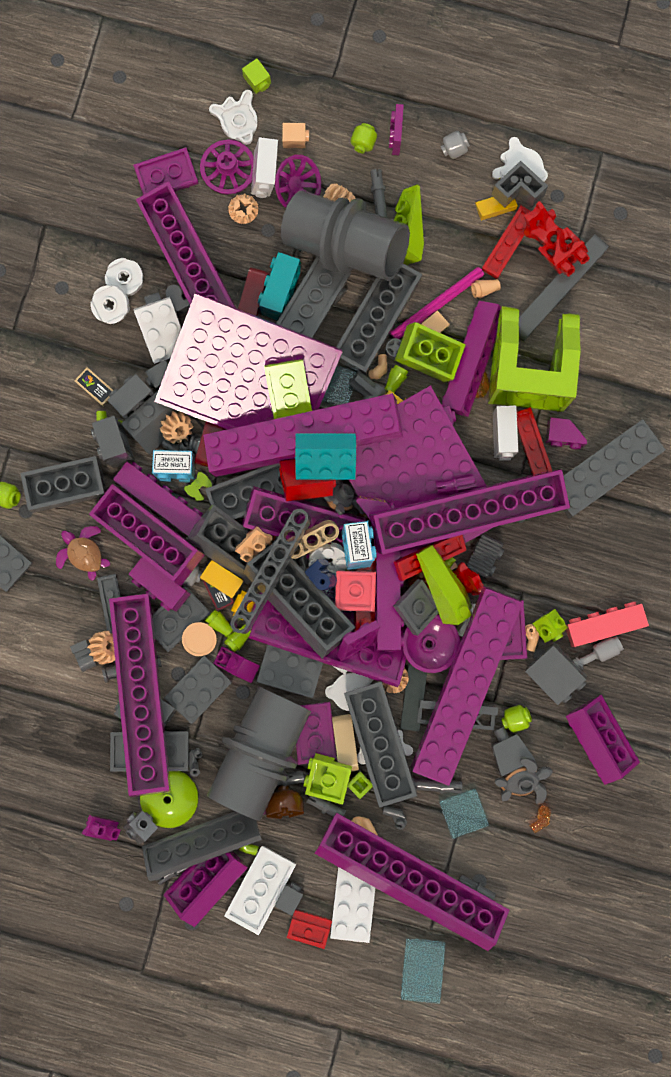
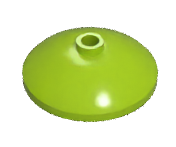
[140,771,199,828]

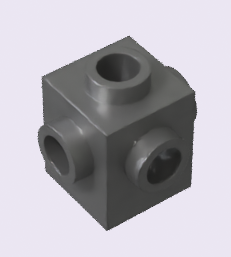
[123,811,158,844]

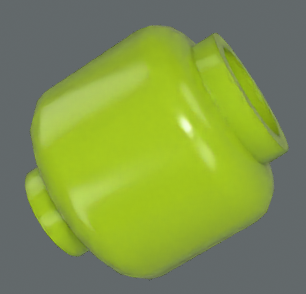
[350,123,377,154]
[0,482,21,509]
[502,705,532,733]

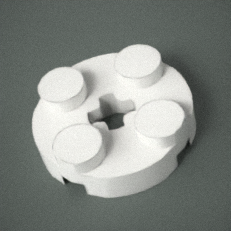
[105,258,143,297]
[91,285,130,324]
[309,542,347,576]

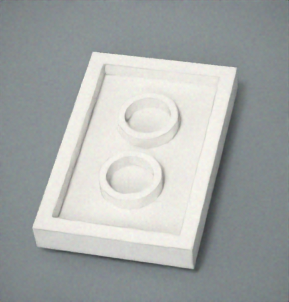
[134,297,181,364]

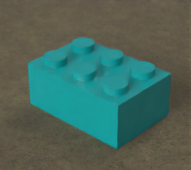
[258,252,301,321]
[295,433,356,480]

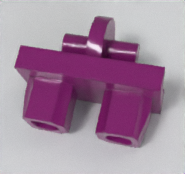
[82,815,120,841]

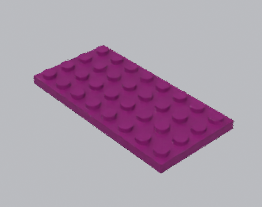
[249,588,407,687]

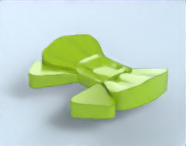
[184,472,212,501]

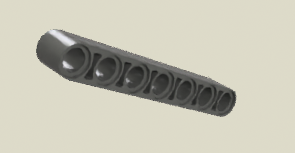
[519,234,610,342]
[231,509,311,634]

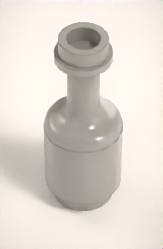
[573,636,624,669]

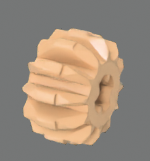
[323,184,356,202]
[160,411,193,444]
[87,631,115,664]

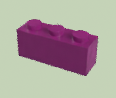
[129,557,191,612]

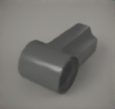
[348,371,388,399]

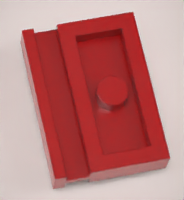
[287,909,332,949]

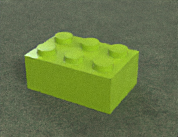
[395,322,465,382]

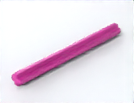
[391,267,484,339]

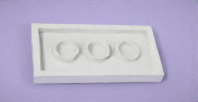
[224,845,296,935]
[330,867,375,943]

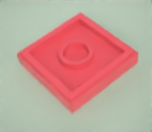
[335,571,376,612]

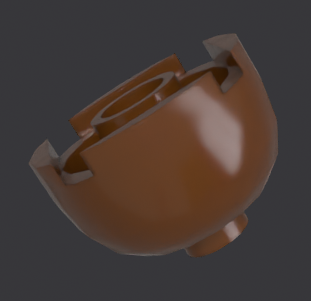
[265,786,304,819]

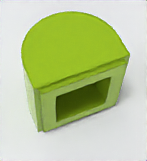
[348,771,373,799]

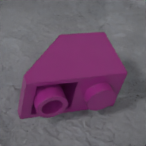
[546,418,587,450]
[213,647,260,683]

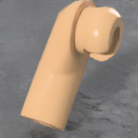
[368,354,387,380]
[525,624,539,652]
[352,816,378,835]

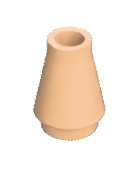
[471,279,501,299]

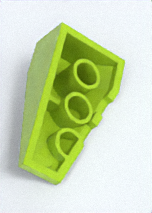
[394,184,424,265]
[416,545,472,625]

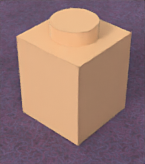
[283,123,309,148]

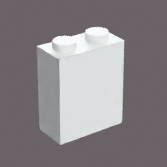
[251,137,278,198]
[492,406,518,461]

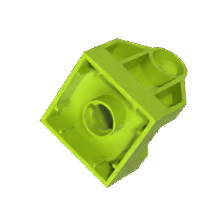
[488,306,581,412]

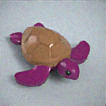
[56,526,111,581]

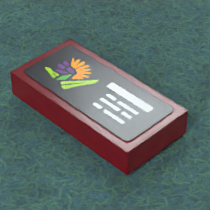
[203,580,234,611]

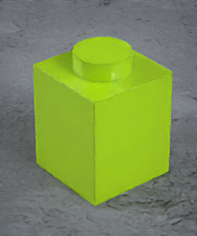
[242,58,271,94]

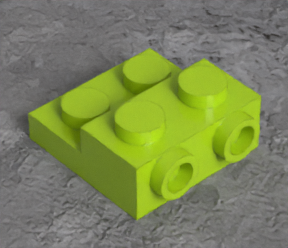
[304,753,353,805]

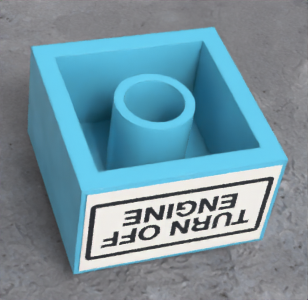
[152,450,196,483]
[341,521,376,570]

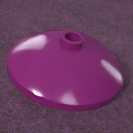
[402,615,460,673]

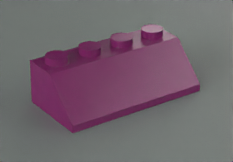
[565,695,640,785]
[164,851,248,927]

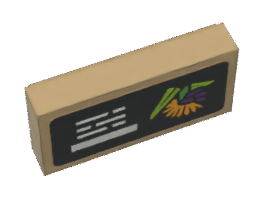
[75,367,113,407]

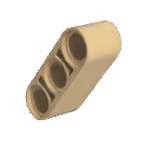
[287,520,339,559]
[332,714,359,771]

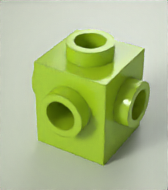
[532,609,568,643]

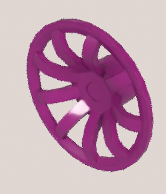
[200,140,254,195]
[275,155,321,208]

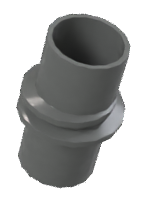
[281,190,410,281]
[207,686,311,821]

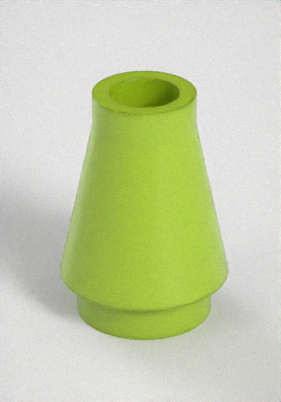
[384,364,408,393]
[205,609,233,637]
[224,624,251,653]

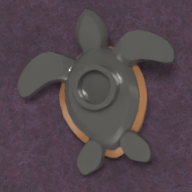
[324,480,365,515]
[495,757,553,805]

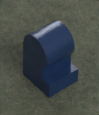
[305,558,337,590]

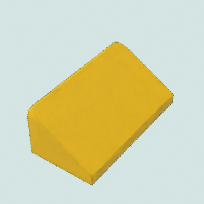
[475,197,518,221]
[200,560,243,598]

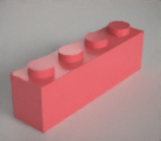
[566,601,649,647]

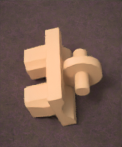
[235,527,272,563]

